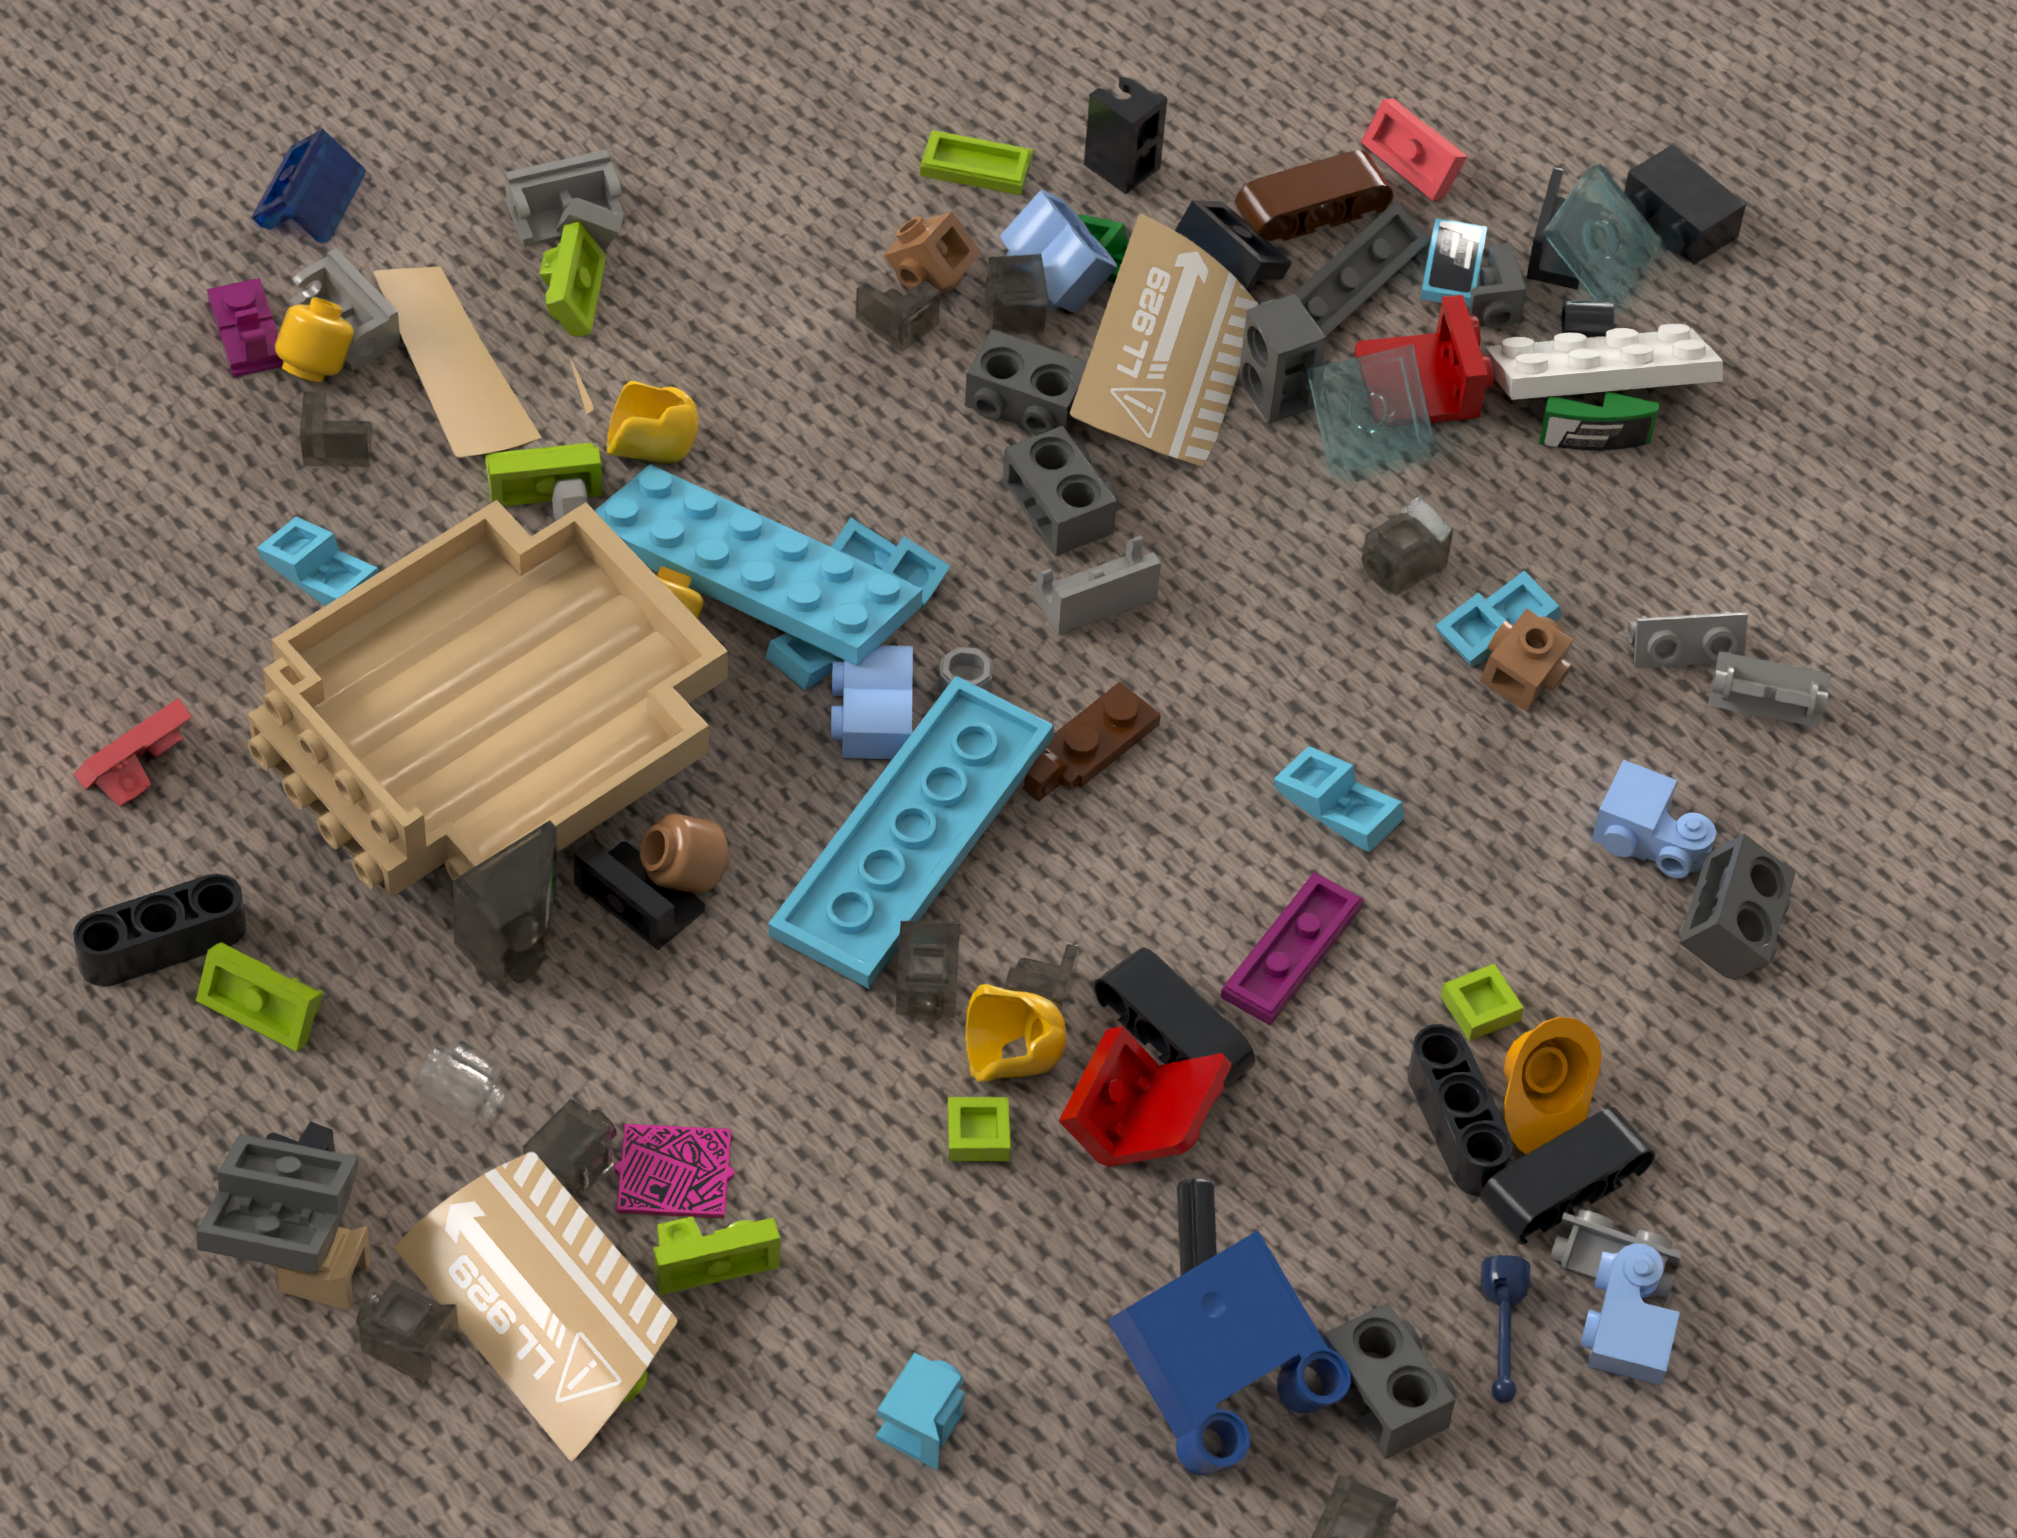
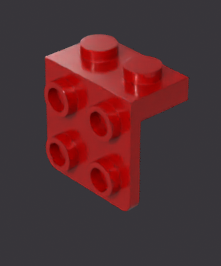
[1354,295,1493,428]
[1058,1026,1231,1167]

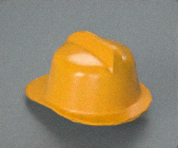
[1503,1017,1602,1155]

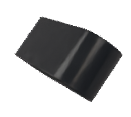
[73,874,247,987]
[1094,947,1255,1089]
[1407,1024,1513,1197]
[1480,1107,1655,1245]

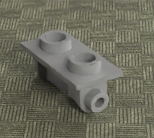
[1627,610,1748,668]
[1708,651,1831,728]
[1550,1210,1682,1300]

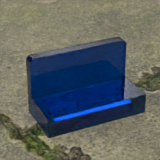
[251,129,366,243]

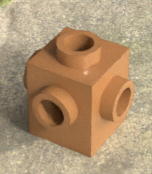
[884,211,982,296]
[1480,608,1574,712]

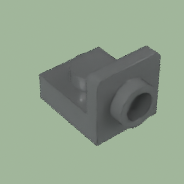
[1468,243,1526,329]

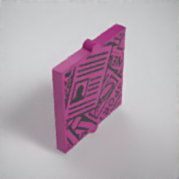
[615,1124,734,1218]

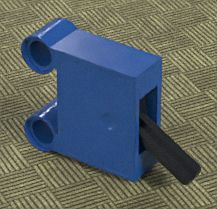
[1107,1178,1351,1475]

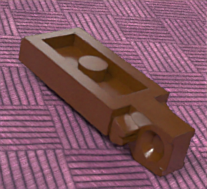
[1022,682,1161,802]

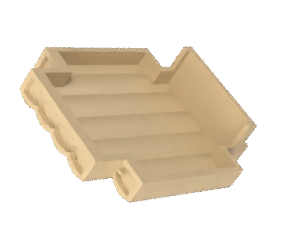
[247,500,728,900]

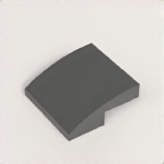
[196,1134,358,1274]

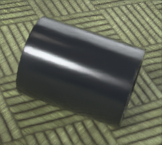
[1561,300,1614,338]

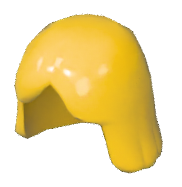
[606,381,699,464]
[965,984,1066,1083]

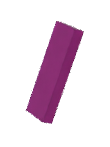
[1220,871,1364,1026]

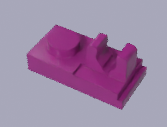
[207,278,283,378]

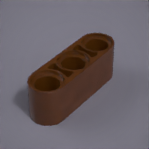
[1235,150,1393,241]

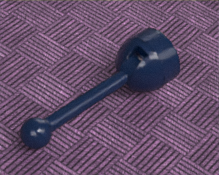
[1481,1255,1531,1403]

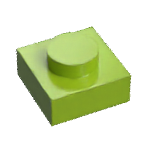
[1440,963,1524,1041]
[947,1097,1011,1162]

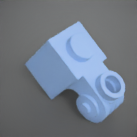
[1592,760,1716,878]
[1580,1243,1680,1385]

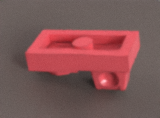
[1360,98,1467,201]
[74,698,192,806]

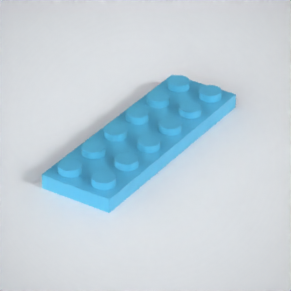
[595,464,923,666]
[768,676,1054,989]

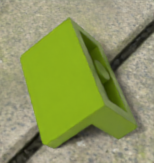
[485,443,602,506]

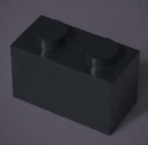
[1622,144,1746,265]

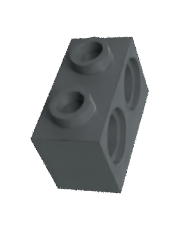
[1238,293,1326,424]
[965,329,1087,435]
[1003,426,1119,556]
[1679,834,1796,980]
[1323,1303,1456,1459]

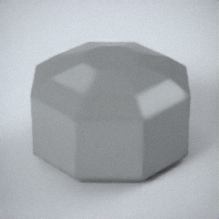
[552,478,588,521]
[939,647,994,693]

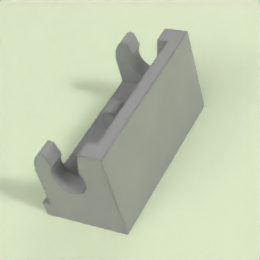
[505,149,625,246]
[289,248,401,372]
[1033,536,1161,635]

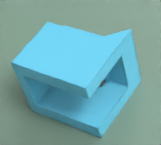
[876,1352,965,1470]

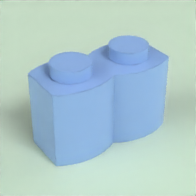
[1000,189,1117,314]
[831,645,913,759]

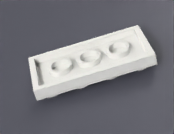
[1485,324,1723,400]

